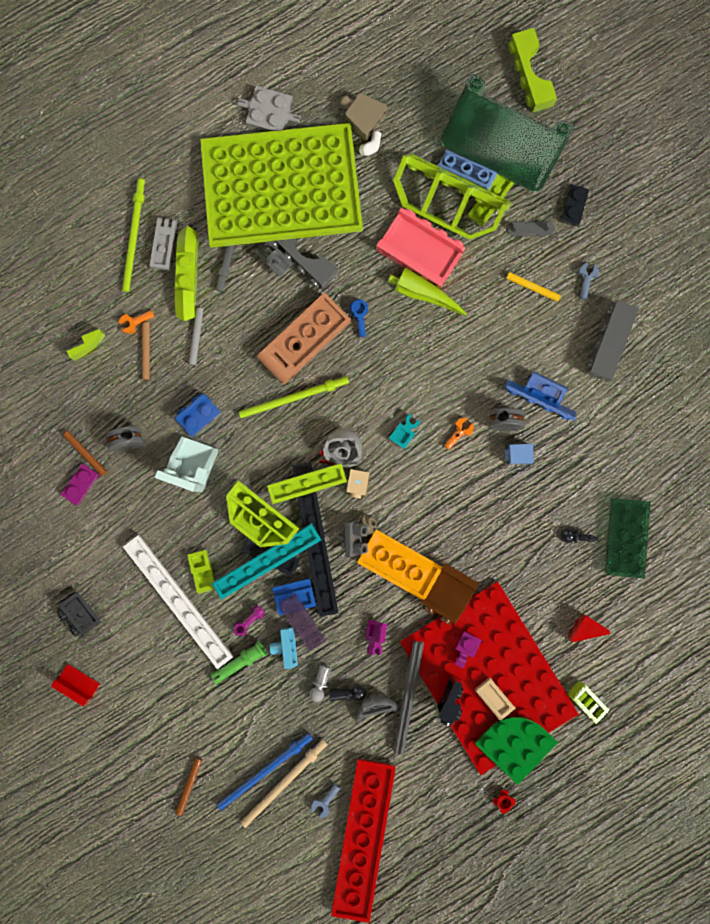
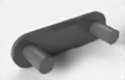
[508,221,555,236]

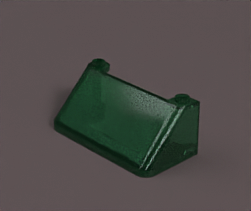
[441,73,575,192]

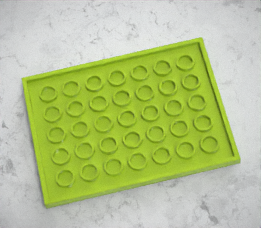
[200,123,363,248]

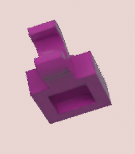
[365,620,387,655]
[454,631,482,668]

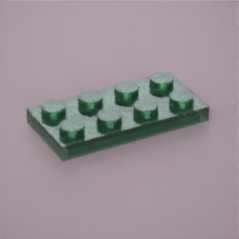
[605,498,651,579]

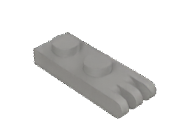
[150,217,177,271]

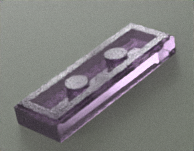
[279,593,326,651]

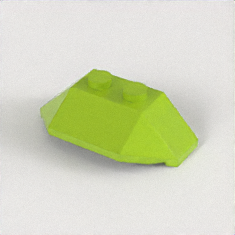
[226,481,299,547]

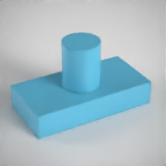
[270,627,298,669]

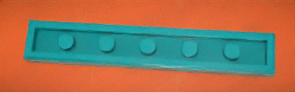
[212,523,322,600]

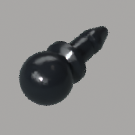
[560,528,599,543]

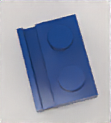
[272,578,316,615]

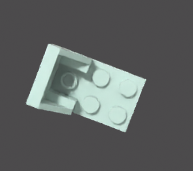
[155,437,218,492]

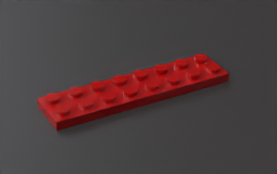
[331,758,396,923]

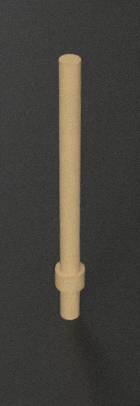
[241,739,328,828]

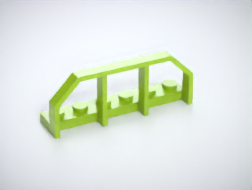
[393,153,512,240]

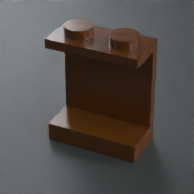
[421,563,479,625]

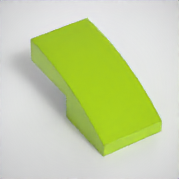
[67,329,105,361]
[188,550,215,594]

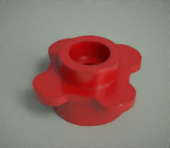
[492,790,516,814]

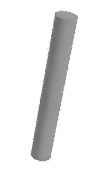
[188,308,204,365]

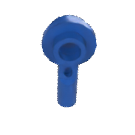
[349,299,368,338]

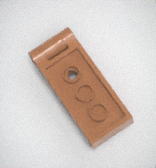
[257,292,351,385]

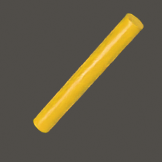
[506,272,561,302]

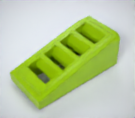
[567,681,609,724]

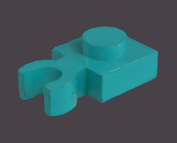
[389,414,420,450]

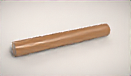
[142,322,150,380]

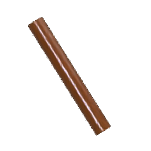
[63,431,108,477]
[175,757,202,816]

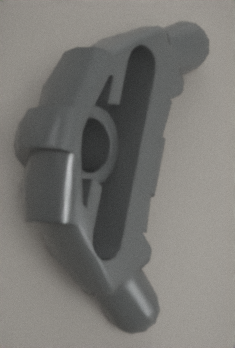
[355,694,401,722]

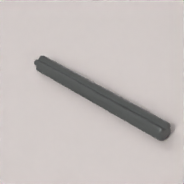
[393,641,424,754]

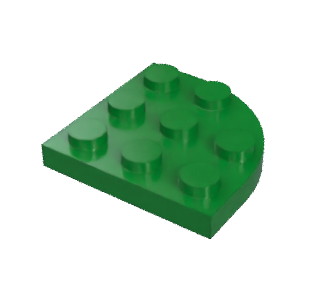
[474,717,558,785]

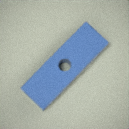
[438,150,497,190]

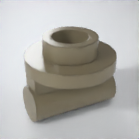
[358,515,377,538]

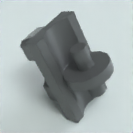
[255,241,293,278]
[338,519,368,557]

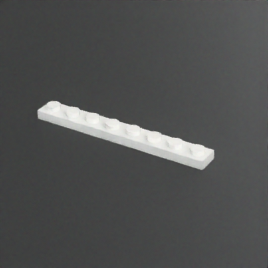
[123,535,233,669]

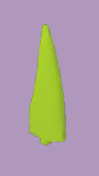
[388,268,467,316]

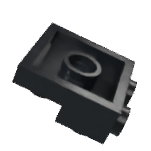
[435,675,464,727]

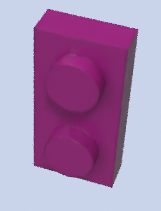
[61,463,100,506]

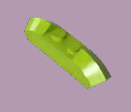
[175,225,198,321]

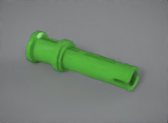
[210,641,267,684]

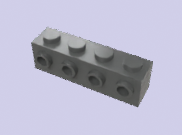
[586,300,639,382]

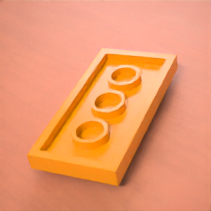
[357,529,442,600]

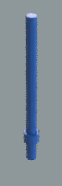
[217,733,313,810]

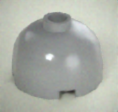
[323,429,362,468]

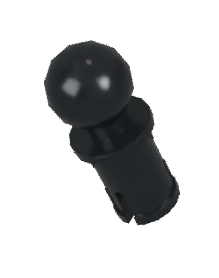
[329,685,366,702]

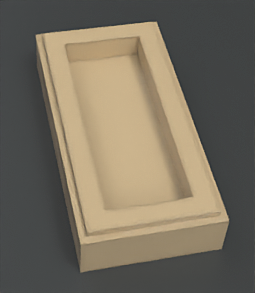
[475,677,515,721]

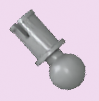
[309,665,332,702]

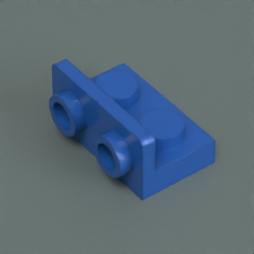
[175,394,221,437]

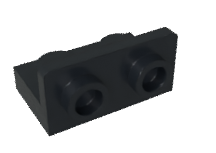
[57,592,101,639]

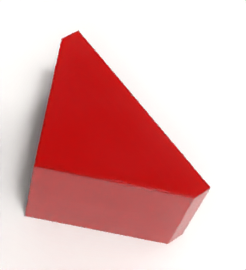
[567,614,610,642]

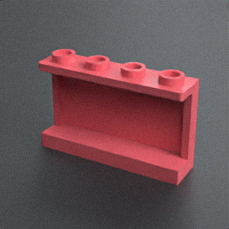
[376,208,465,289]

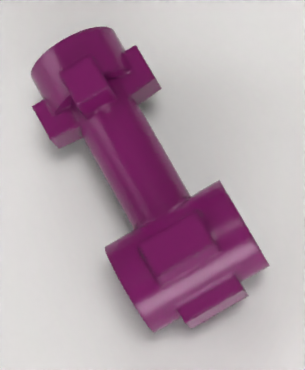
[234,604,266,636]

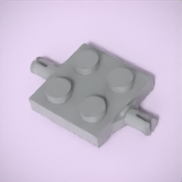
[238,86,301,131]

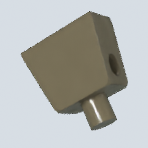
[340,93,388,142]

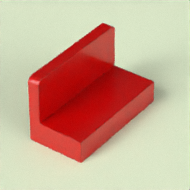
[51,664,100,707]

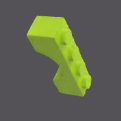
[508,28,557,113]

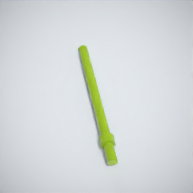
[122,179,145,292]
[239,376,349,418]

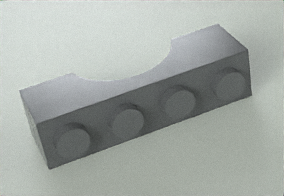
[271,238,339,290]

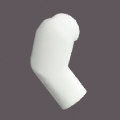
[359,131,381,156]

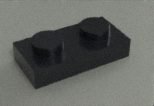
[560,184,589,227]

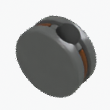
[489,408,525,431]
[105,426,144,452]

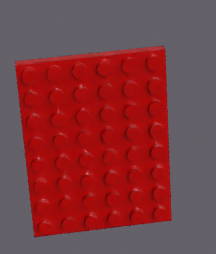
[399,581,579,775]

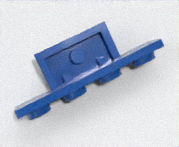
[505,371,576,421]

